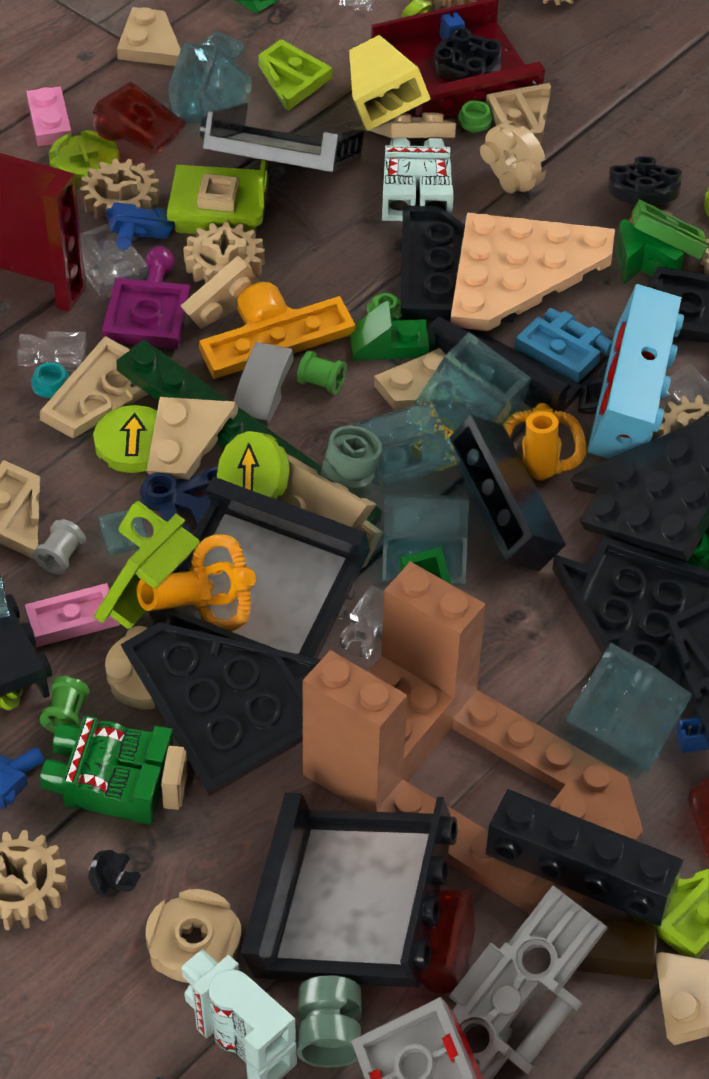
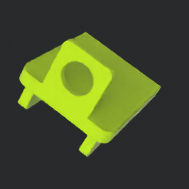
[167,159,269,234]
[93,501,200,629]

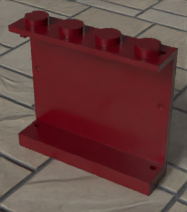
[371,0,545,120]
[0,153,86,312]

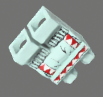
[382,138,453,221]
[181,950,297,1079]

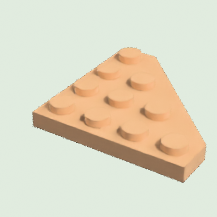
[450,213,615,331]

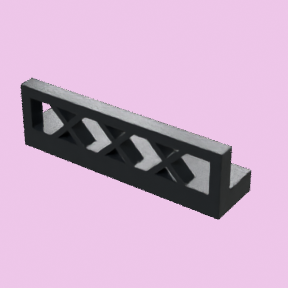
[429,316,582,413]

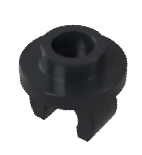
[88,850,141,897]

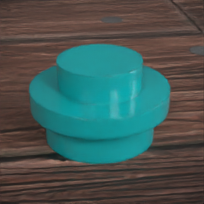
[31,362,70,399]

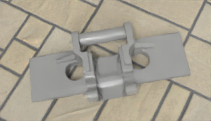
[449,885,608,1079]

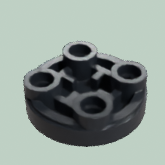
[433,28,502,82]
[608,156,682,205]

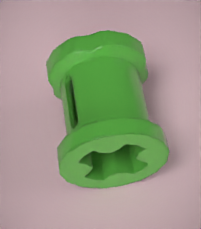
[297,350,347,395]
[40,676,90,733]

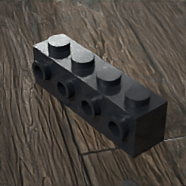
[445,414,566,571]
[485,789,684,926]

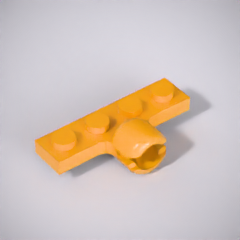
[199,281,356,379]

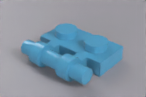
[515,308,613,383]

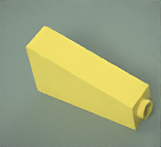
[349,35,431,131]

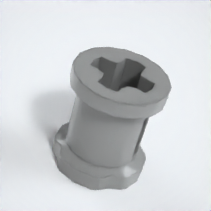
[33,519,86,575]

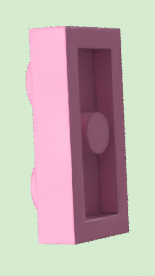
[26,86,72,146]
[24,583,120,648]

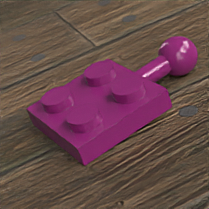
[101,246,191,349]

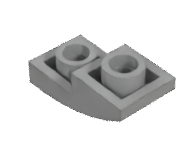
[233,342,294,426]

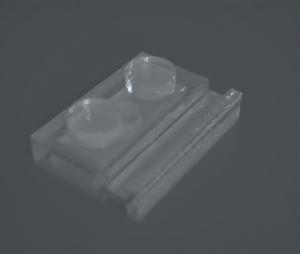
[81,223,148,295]

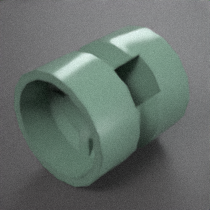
[319,425,382,498]
[297,976,362,1068]

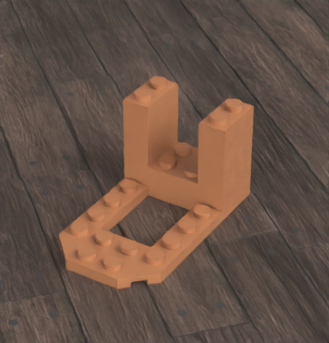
[303,562,643,914]

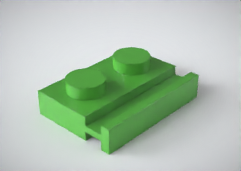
[632,199,707,260]

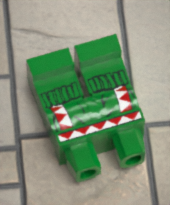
[40,715,173,825]

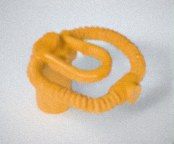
[503,403,587,481]
[137,534,257,632]

